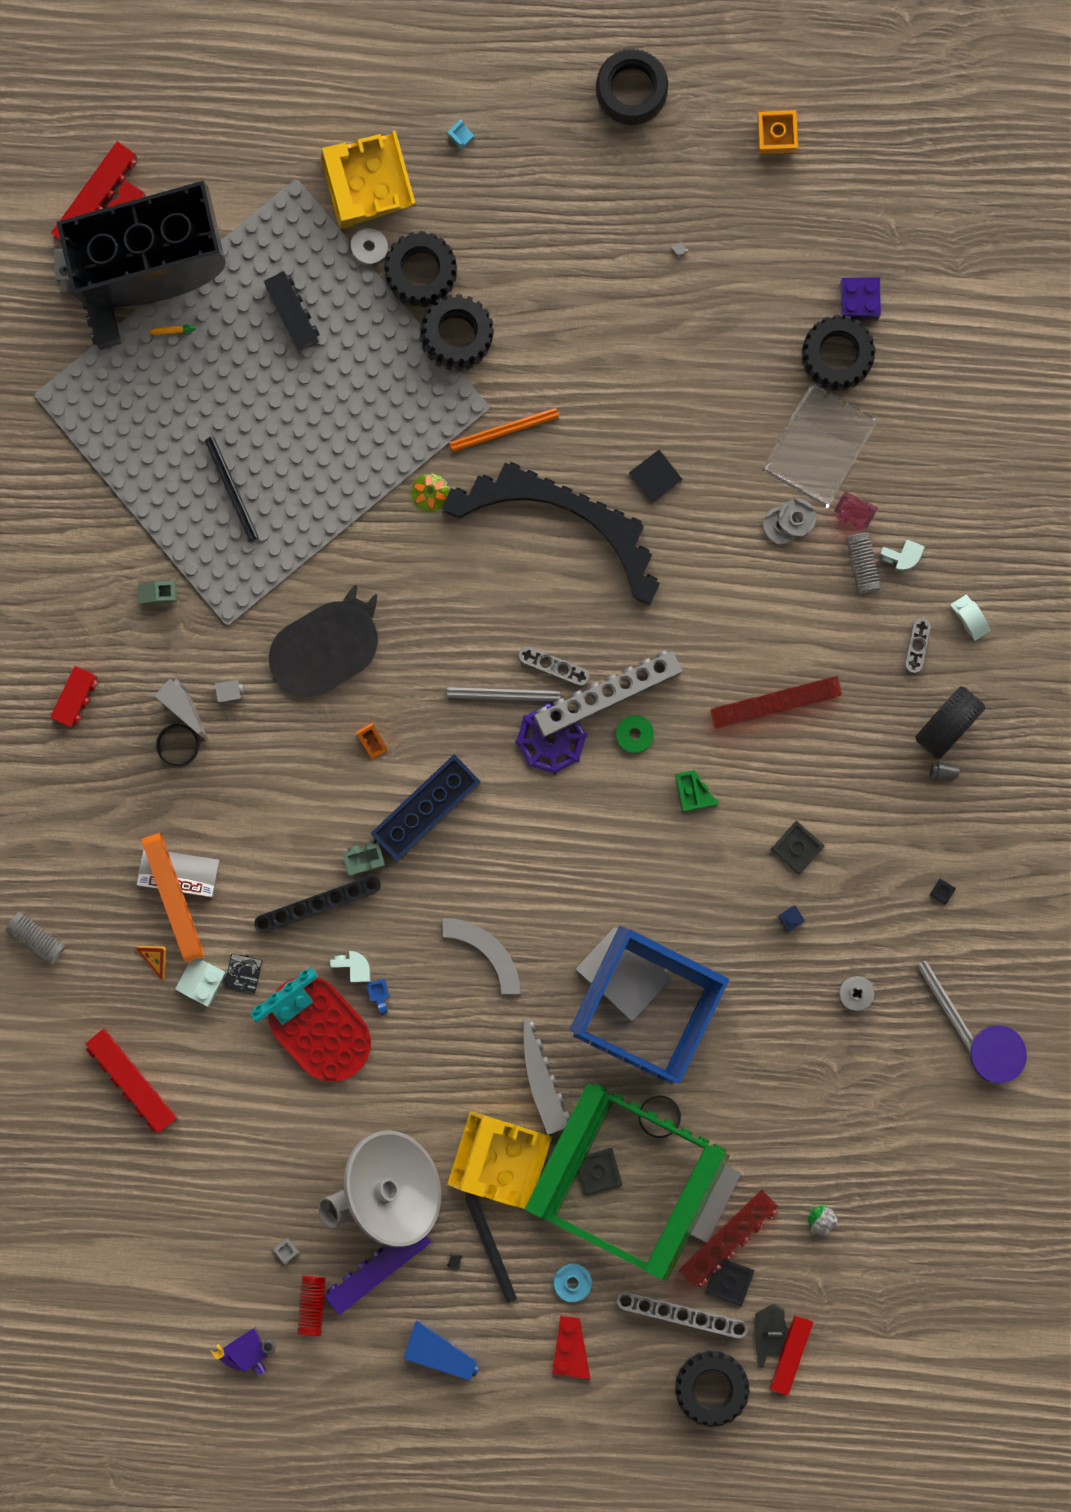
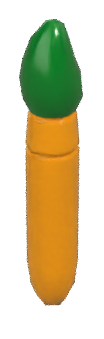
[150,324,196,335]

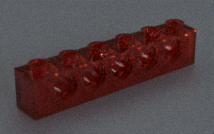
[678,1190,779,1288]

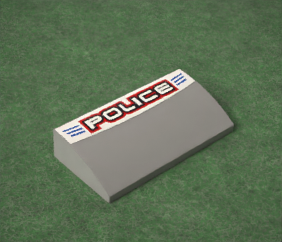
[137,849,220,898]

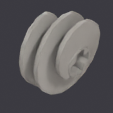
[839,976,875,1011]

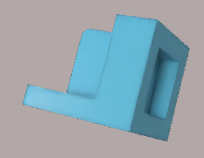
[447,119,475,150]

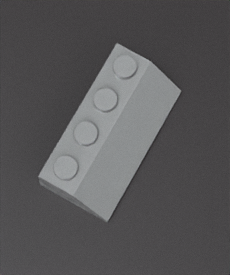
[691,1165,741,1243]

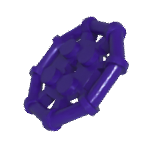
[515,703,587,775]

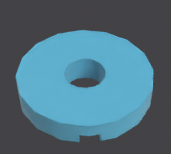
[554,1264,592,1302]

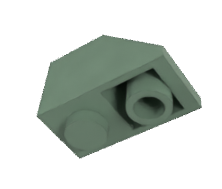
[138,581,177,604]

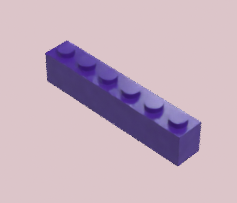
[325,1235,432,1315]

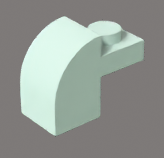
[879,540,925,572]
[950,595,991,641]
[330,951,371,982]

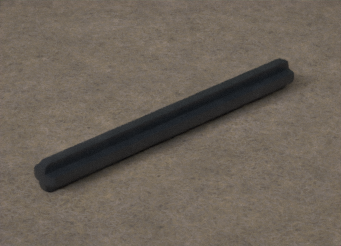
[205,436,259,542]
[465,1193,517,1303]

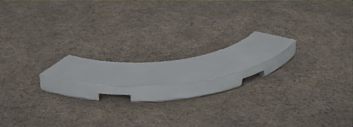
[443,918,521,994]

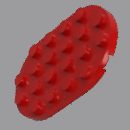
[268,977,371,1082]

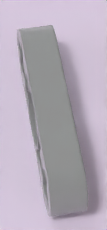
[905,618,931,674]

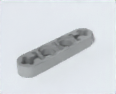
[519,647,589,686]

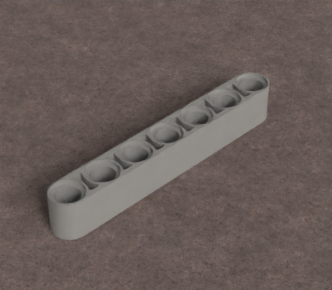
[617,1292,748,1338]

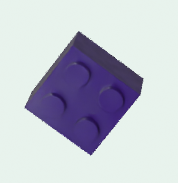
[840,277,881,320]

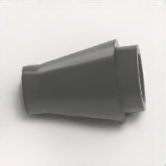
[930,761,959,780]

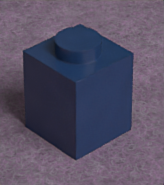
[778,905,805,932]

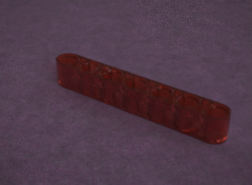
[710,676,843,728]

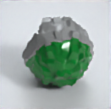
[808,1205,838,1236]

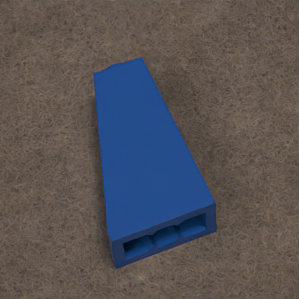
[404,1320,479,1380]

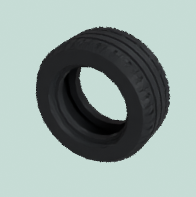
[596,49,668,125]
[915,686,986,759]

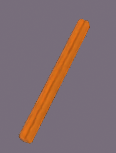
[450,408,559,452]

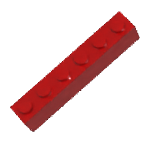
[51,141,137,242]
[85,1029,178,1133]

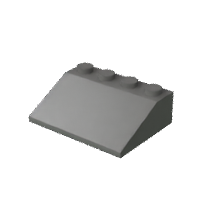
[155,679,208,740]

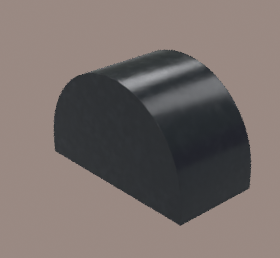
[57,181,226,307]

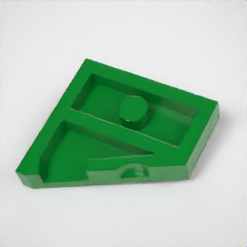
[674,770,719,812]

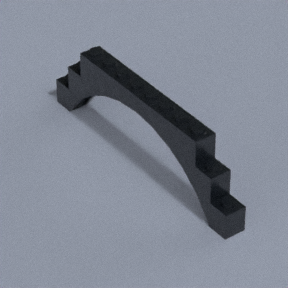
[442,462,660,606]

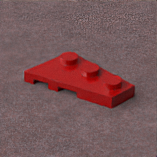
[552,1315,591,1379]

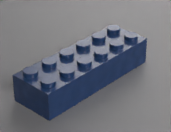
[371,754,481,862]

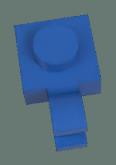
[366,978,390,1014]

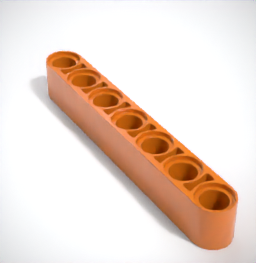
[141,832,204,963]

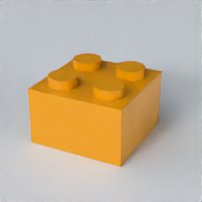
[757,110,798,154]

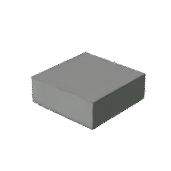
[273,1238,300,1265]

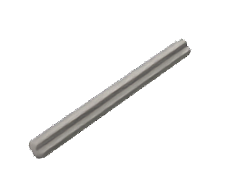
[446,687,561,702]
[917,961,974,1053]

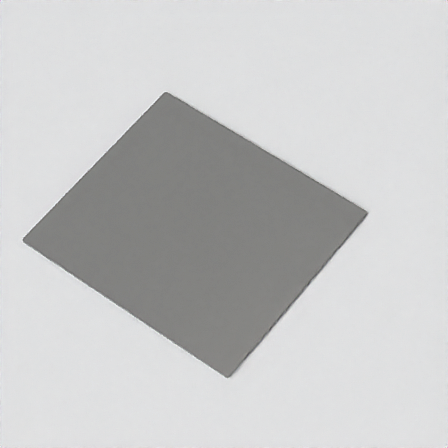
[35,179,489,625]

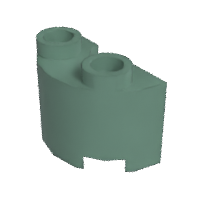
[343,840,385,875]

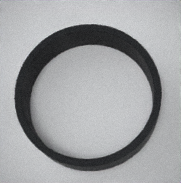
[156,724,199,767]
[638,1095,681,1138]

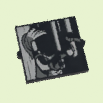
[224,953,263,993]

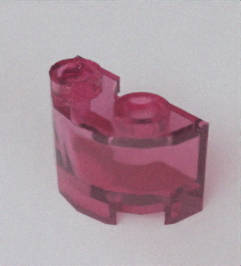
[834,491,878,532]

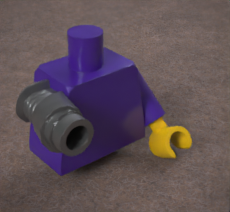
[210,1327,276,1377]

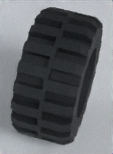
[384,231,457,307]
[420,294,494,371]
[801,315,876,391]
[675,1350,750,1427]

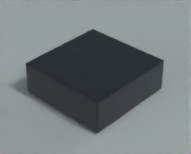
[929,878,956,905]

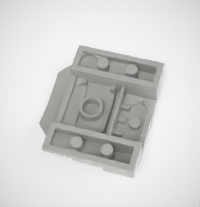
[576,927,671,1021]

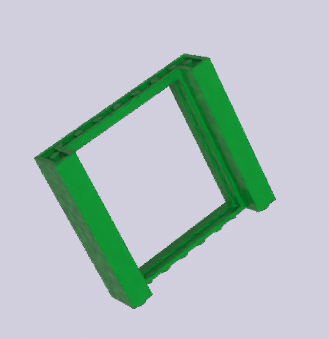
[525,1083,730,1281]

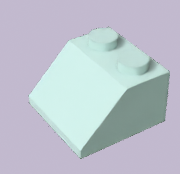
[175,959,227,1007]

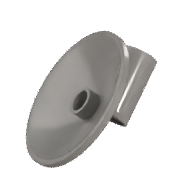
[318,1131,441,1247]

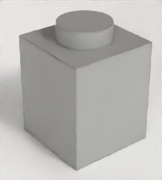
[215,680,245,704]

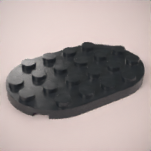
[269,601,378,697]

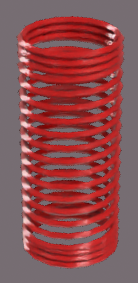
[297,1276,326,1336]

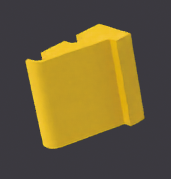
[320,130,415,230]
[447,1111,552,1209]

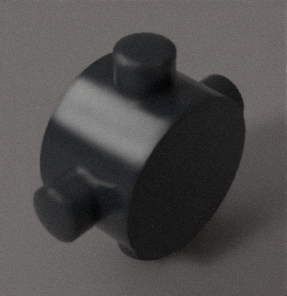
[447,1253,463,1269]

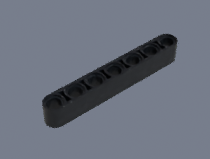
[254,876,381,933]

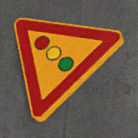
[136,946,166,980]

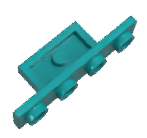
[250,967,318,1025]

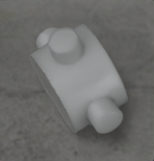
[671,241,688,258]

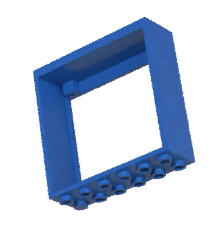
[569,926,730,1085]

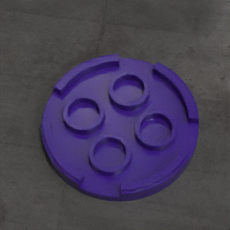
[970,1025,1027,1083]

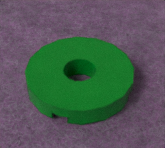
[616,715,654,753]

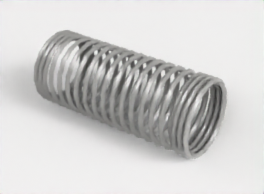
[846,533,882,594]
[6,912,66,965]

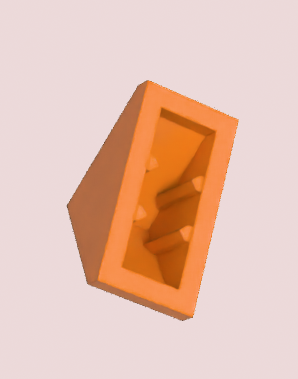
[356,723,388,760]

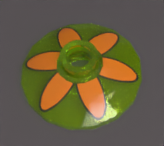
[411,473,449,511]

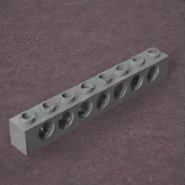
[533,650,682,738]

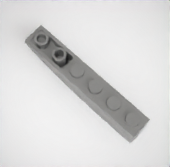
[524,1018,570,1135]

